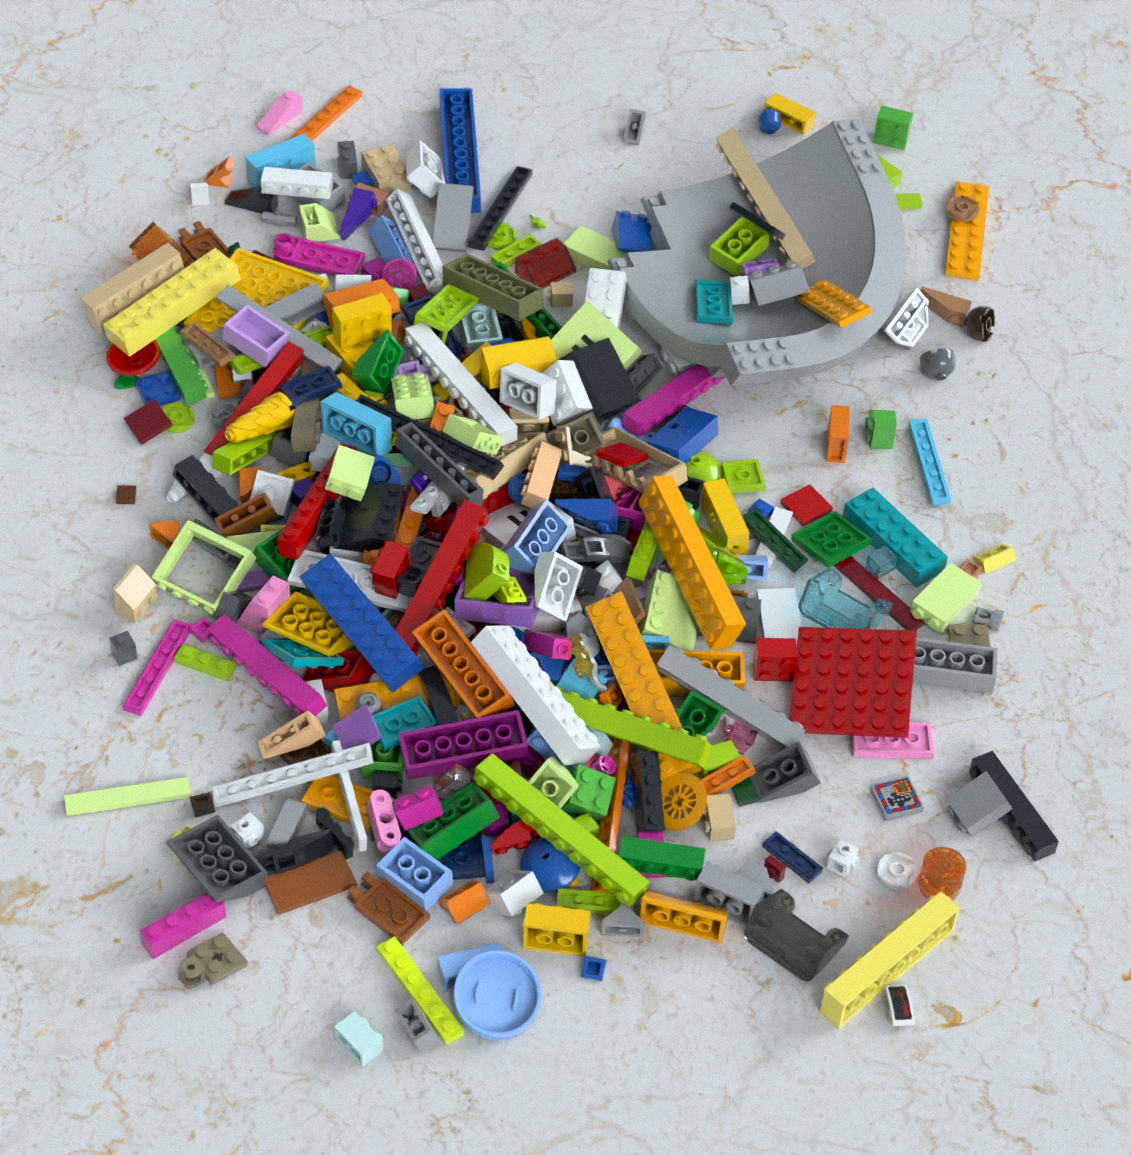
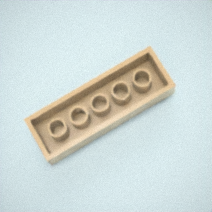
[81,243,185,333]
[463,432,548,500]

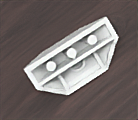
[881,288,929,348]

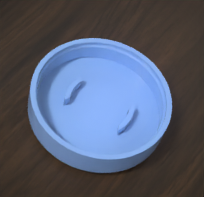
[453,951,541,1041]

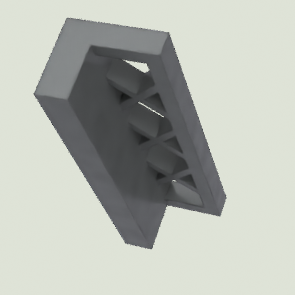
[626,353,663,393]

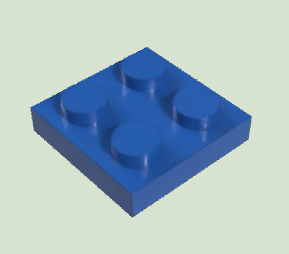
[135,371,182,406]

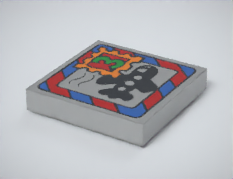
[870,776,924,821]

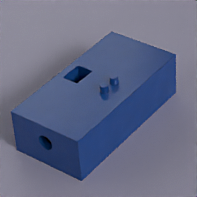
[647,407,718,464]

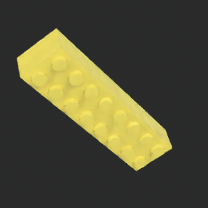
[103,248,241,357]
[820,892,960,1029]

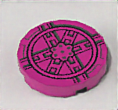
[382,258,417,290]

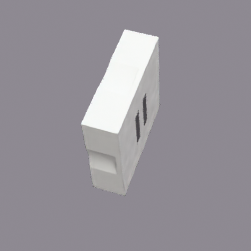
[480,500,577,549]

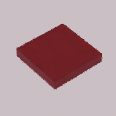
[124,399,173,445]

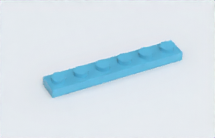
[908,419,951,505]

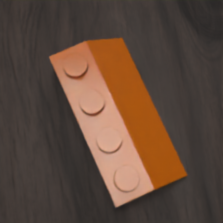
[322,279,401,329]

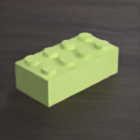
[391,372,434,420]

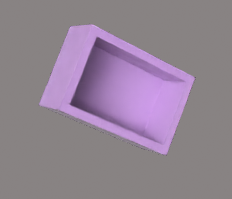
[222,305,290,367]

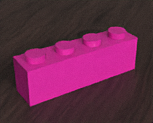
[140,892,226,959]

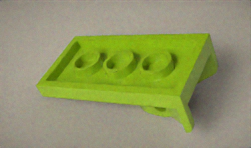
[413,284,479,344]

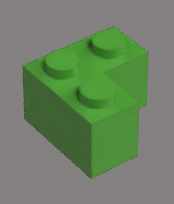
[864,410,897,449]

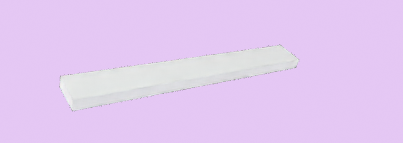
[212,743,374,808]

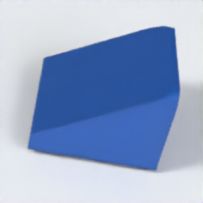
[581,956,607,981]

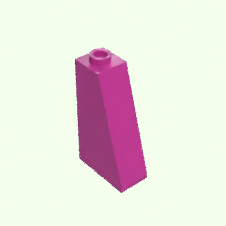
[524,629,573,660]

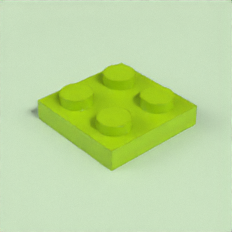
[722,459,766,494]

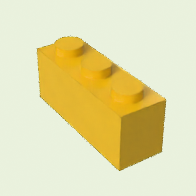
[764,93,816,135]

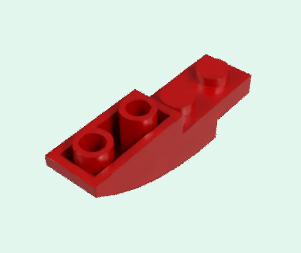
[491,813,567,855]

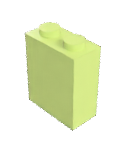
[325,445,375,501]

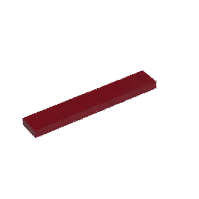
[833,556,924,630]

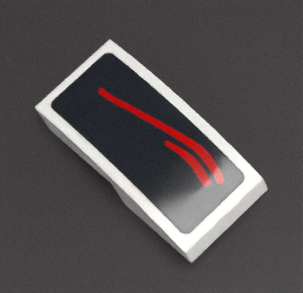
[885,985,915,1026]

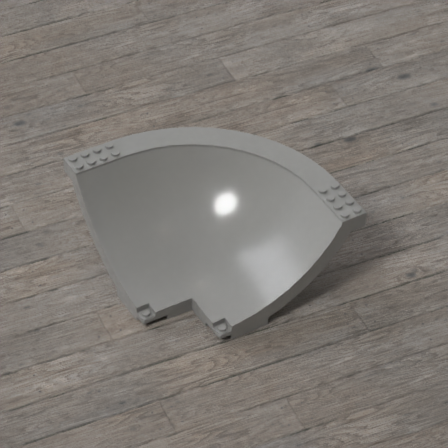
[608,119,906,386]

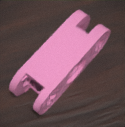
[367,790,401,854]

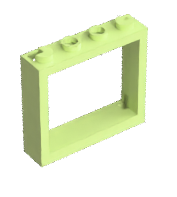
[151,520,256,616]

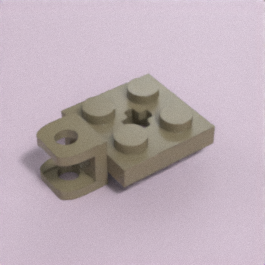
[178,932,248,989]

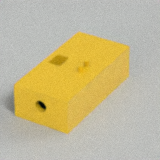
[700,478,750,555]

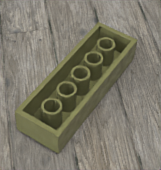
[442,253,544,321]

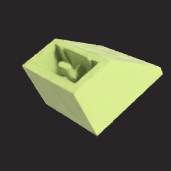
[299,203,340,242]

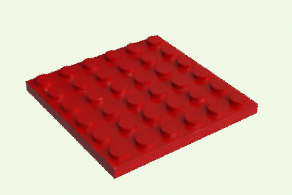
[789,627,917,738]

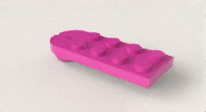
[273,233,365,276]

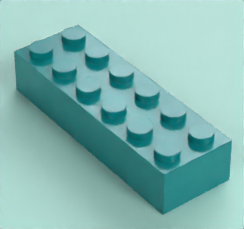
[842,487,948,588]

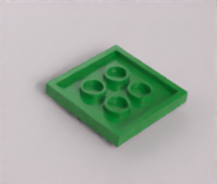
[791,511,872,568]

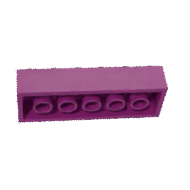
[398,710,528,780]

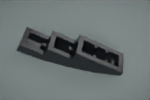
[418,666,459,726]

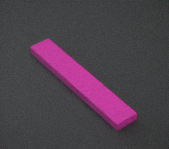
[123,619,192,716]

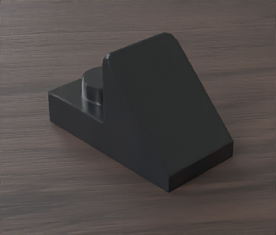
[396,566,427,597]

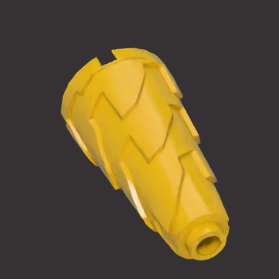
[225,392,295,442]

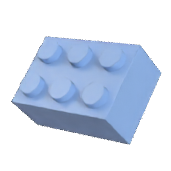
[376,837,453,911]

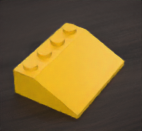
[262,591,353,657]

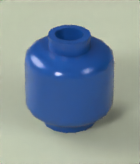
[759,109,781,134]

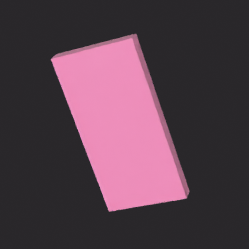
[851,722,934,759]

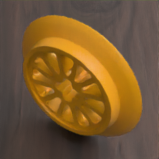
[661,773,707,830]

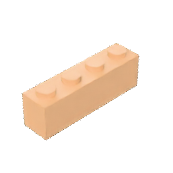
[520,441,563,508]

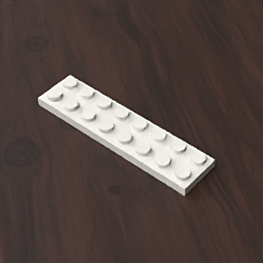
[287,550,440,614]

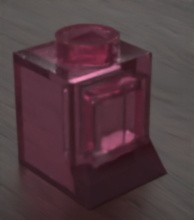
[723,721,758,755]

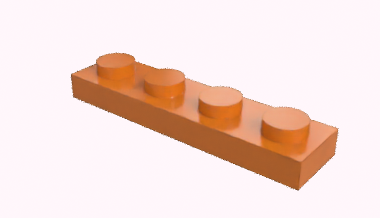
[678,755,756,812]

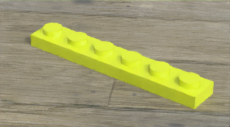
[376,936,464,1045]

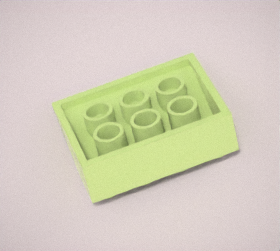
[639,569,698,651]

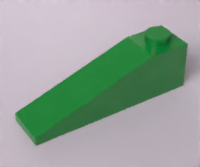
[677,690,725,737]

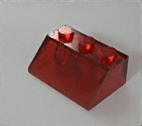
[515,238,577,289]

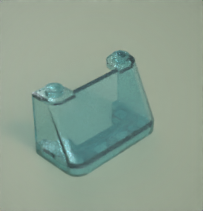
[798,568,893,629]

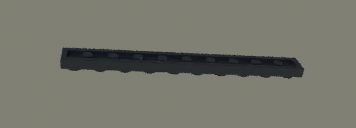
[356,394,504,480]

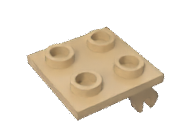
[555,426,592,467]

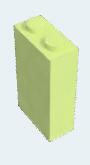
[561,226,630,270]
[909,563,982,634]

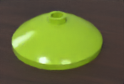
[685,450,723,482]

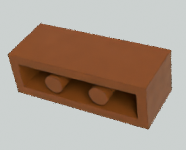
[214,492,278,538]

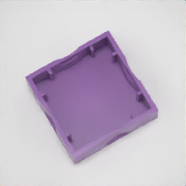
[454,566,539,628]

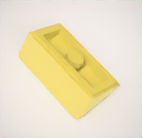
[972,544,1016,573]

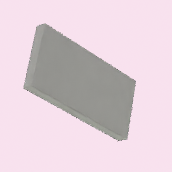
[432,183,473,252]

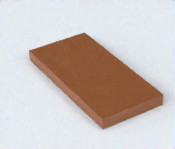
[265,851,357,915]

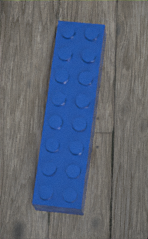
[299,553,424,693]

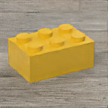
[332,293,392,348]
[326,334,373,384]
[522,903,591,956]

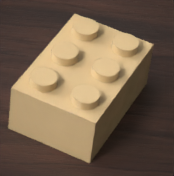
[361,144,411,195]

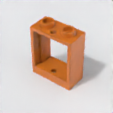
[826,405,850,463]

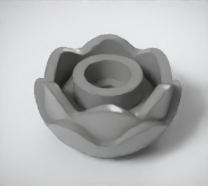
[356,692,381,715]

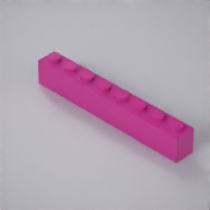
[622,364,726,438]
[207,614,327,717]

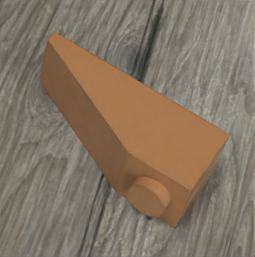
[920,286,972,327]

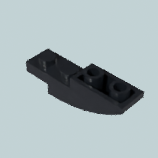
[252,829,335,874]

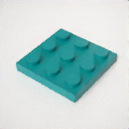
[262,639,344,669]

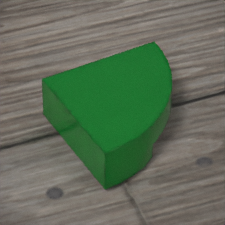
[114,375,139,390]

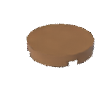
[945,195,980,222]

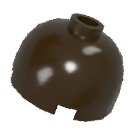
[964,306,995,342]

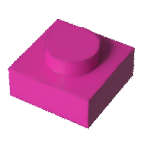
[189,617,212,643]

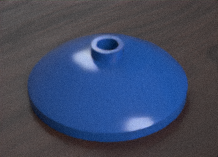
[520,836,580,893]

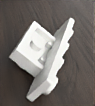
[410,464,464,518]

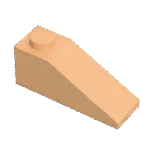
[258,711,326,759]

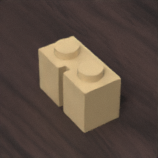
[702,794,736,841]

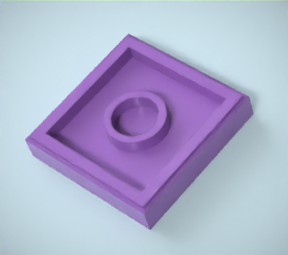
[333,704,382,750]

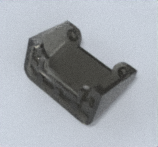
[744,889,849,982]

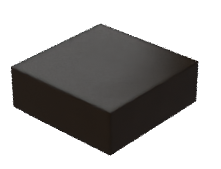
[190,792,215,817]

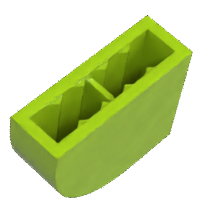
[464,542,510,601]

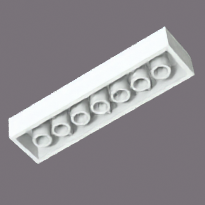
[471,626,601,765]

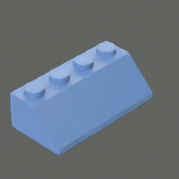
[368,215,420,276]
[502,499,572,575]

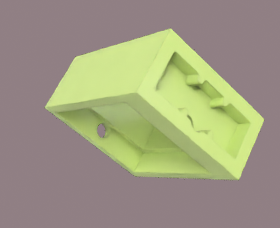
[443,414,503,455]

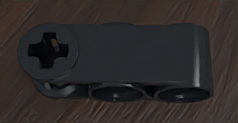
[314,498,346,551]

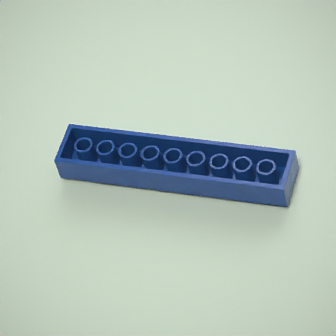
[439,88,481,213]

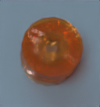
[918,847,967,900]

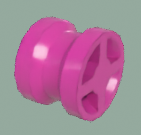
[590,755,616,775]

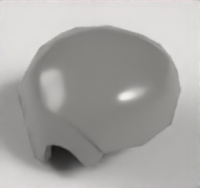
[209,402,236,428]

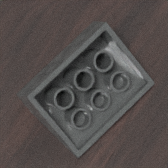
[166,815,268,903]

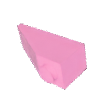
[256,90,303,136]

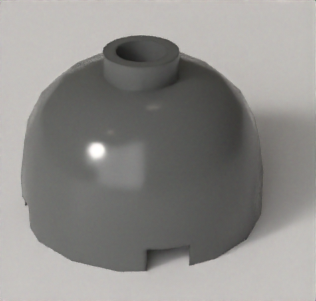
[920,348,956,381]

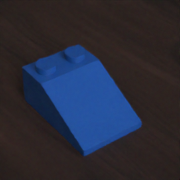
[611,210,652,253]
[555,499,619,534]

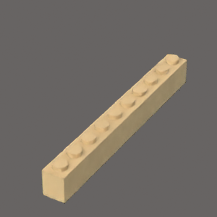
[715,127,815,270]

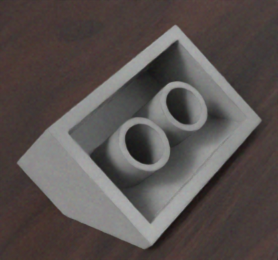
[747,261,810,306]

